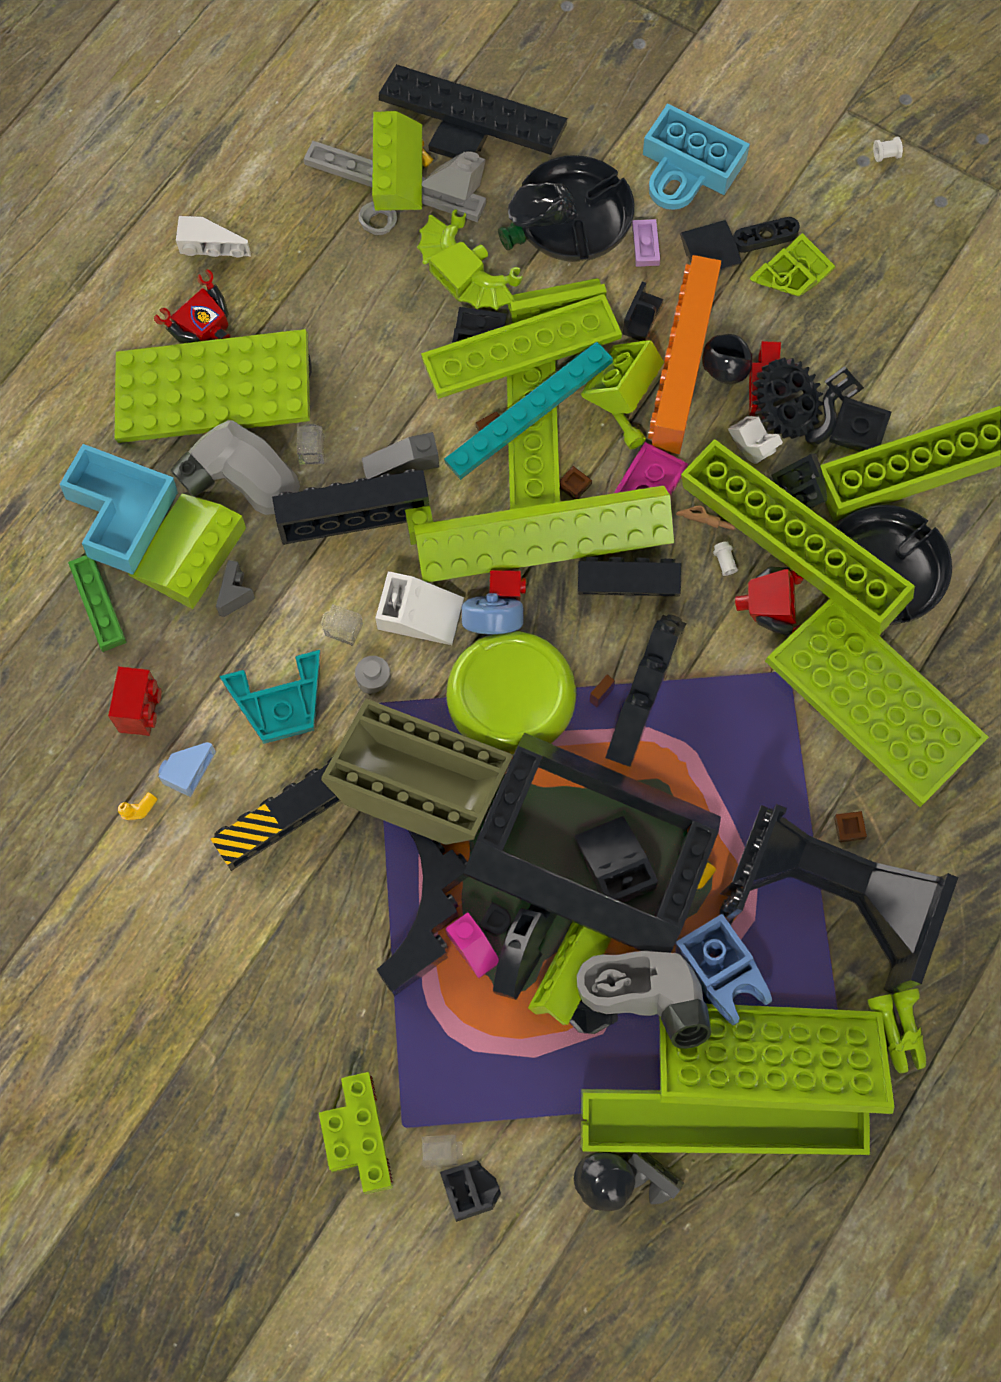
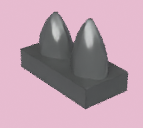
[628,1152,684,1204]

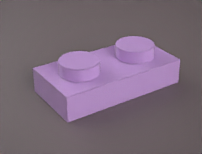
[632,219,660,267]

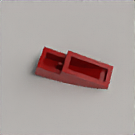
[749,341,781,416]

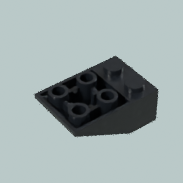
[574,816,658,903]

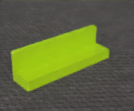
[507,278,607,323]
[528,922,612,1025]

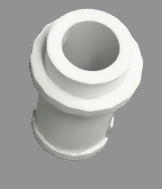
[713,542,738,576]

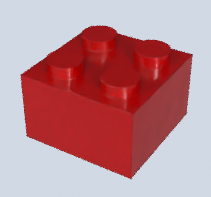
[108,666,162,736]

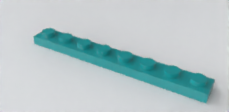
[444,342,613,480]

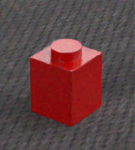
[490,570,526,600]

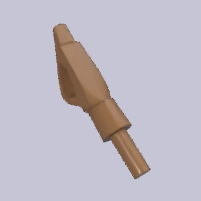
[676,505,735,530]

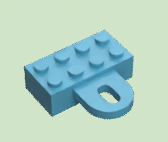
[643,103,750,210]

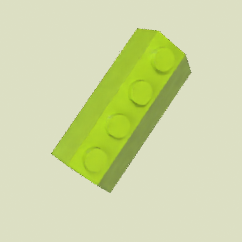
[372,111,422,211]

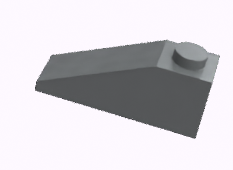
[362,432,439,480]

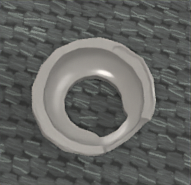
[359,202,397,235]

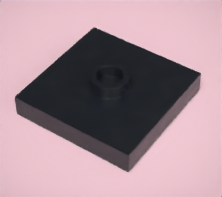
[829,397,892,452]

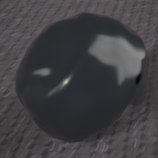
[702,334,752,385]
[573,1152,635,1212]

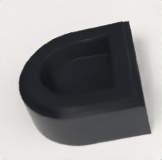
[479,902,511,935]

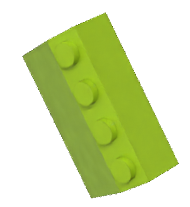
[128,493,246,609]

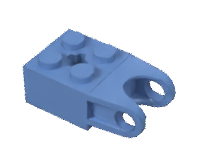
[676,914,772,1025]

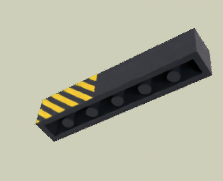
[211,757,341,871]

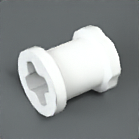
[873,137,903,162]

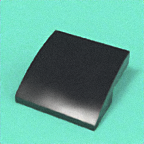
[428,121,488,159]
[680,220,742,270]
[452,307,507,343]
[771,453,827,509]

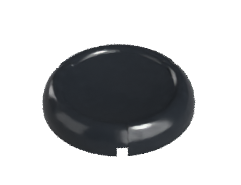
[522,155,634,262]
[835,505,952,625]

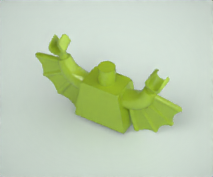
[417,209,523,310]

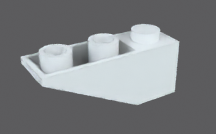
[176,216,251,258]

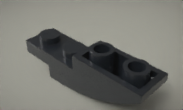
[493,904,557,1000]

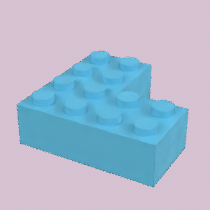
[60,444,178,574]

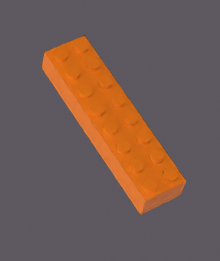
[648,255,721,454]

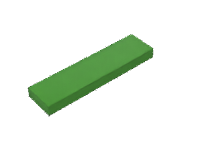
[68,555,127,652]

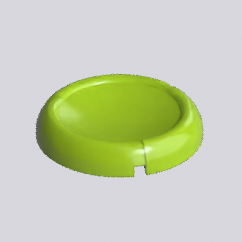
[446,631,576,756]

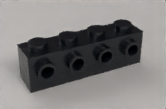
[578,557,681,597]

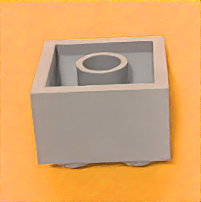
[422,152,486,200]

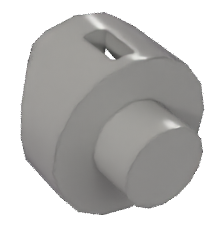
[355,656,391,694]

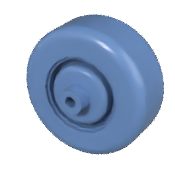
[462,593,523,635]

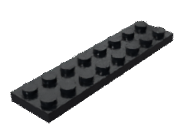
[379,64,568,155]

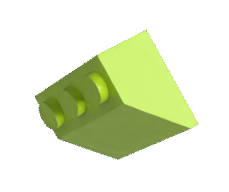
[581,340,664,414]

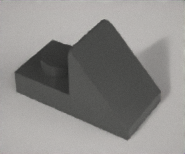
[216,560,255,617]

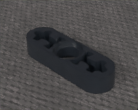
[733,217,800,253]

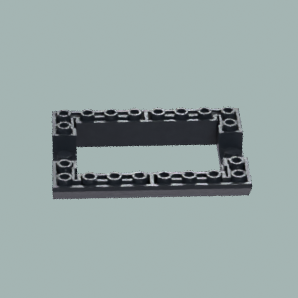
[463,732,721,953]

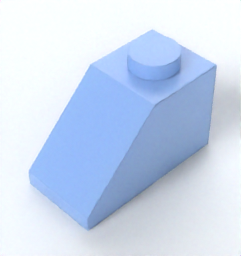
[158,742,216,797]

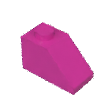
[446,913,499,979]

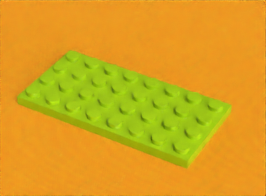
[114,329,310,443]
[765,599,989,807]
[659,1004,895,1114]

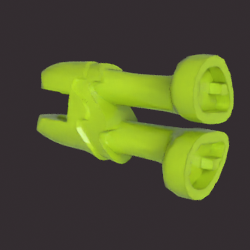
[867,988,926,1073]

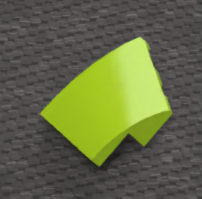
[749,233,835,297]

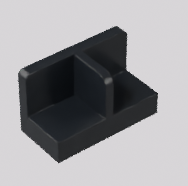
[622,281,663,341]

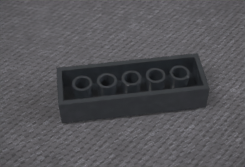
[272,469,430,545]

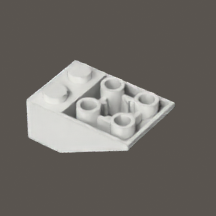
[375,572,464,645]

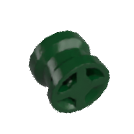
[498,222,526,251]

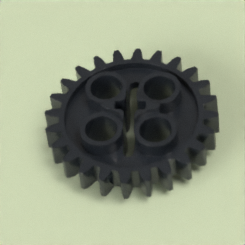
[752,357,823,439]

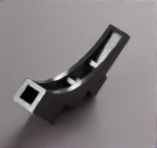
[605,614,687,767]
[376,830,468,997]

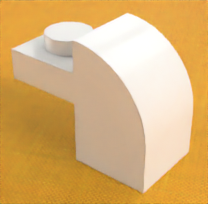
[728,416,783,464]

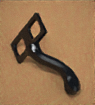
[805,366,864,445]

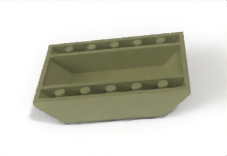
[322,699,513,845]

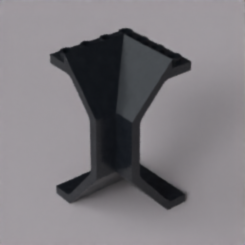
[719,804,959,994]

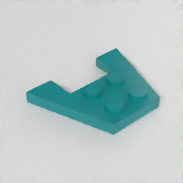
[219,650,321,744]

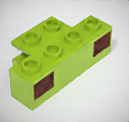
[319,1072,393,1194]

